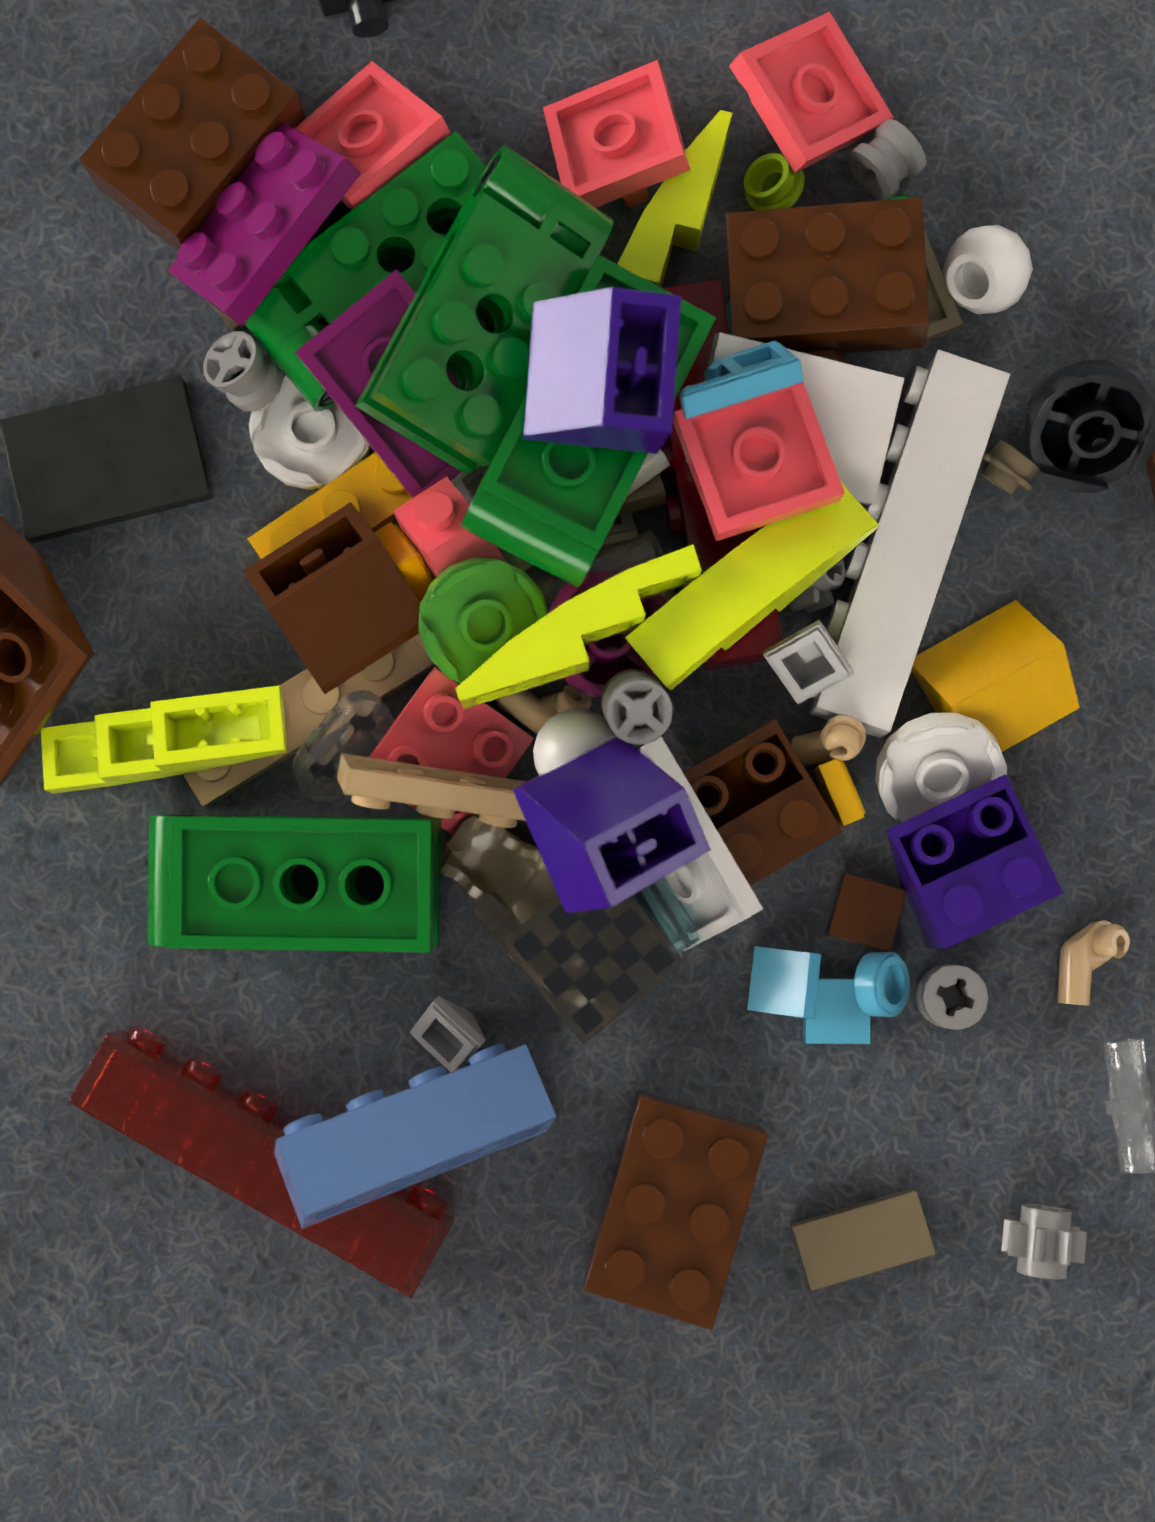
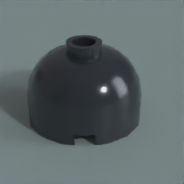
[1025,360,1155,493]

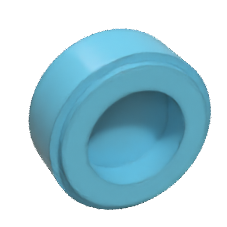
[854,952,910,1017]

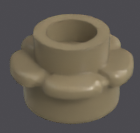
[981,439,1040,496]

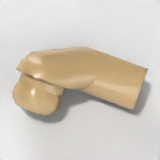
[1057,920,1130,1006]

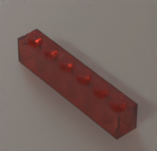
[68,1026,455,1299]

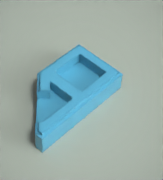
[679,340,804,419]

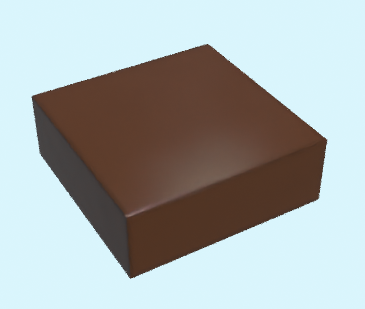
[826,873,907,952]

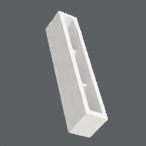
[809,349,1010,738]

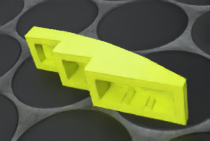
[617,110,732,288]
[625,482,879,690]
[455,545,702,709]
[41,686,287,794]

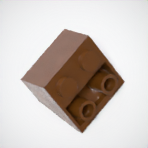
[243,502,421,695]
[683,719,843,886]

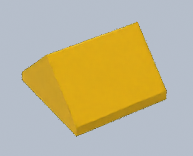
[911,600,1080,752]

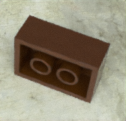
[79,17,306,251]
[726,197,929,353]
[584,1090,768,1330]

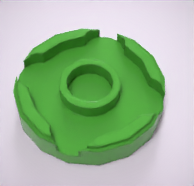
[418,557,548,683]

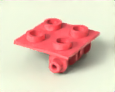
[369,667,535,835]

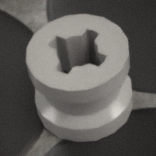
[847,119,927,200]
[203,331,284,411]
[601,669,673,745]
[915,964,988,1030]

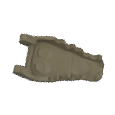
[440,815,671,1026]

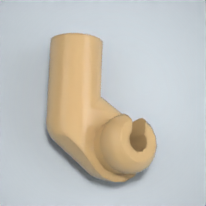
[494,685,591,734]
[791,715,866,767]

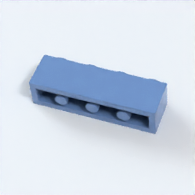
[274,1044,557,1229]

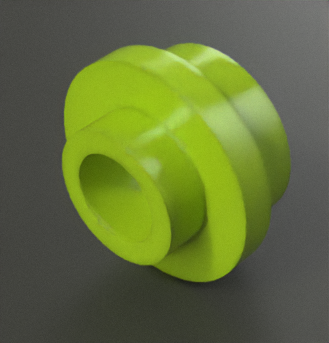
[744,153,805,211]

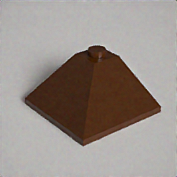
[0,516,95,786]

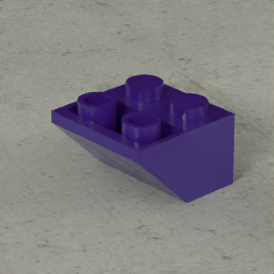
[522,287,681,454]
[512,737,711,913]
[886,774,1063,949]

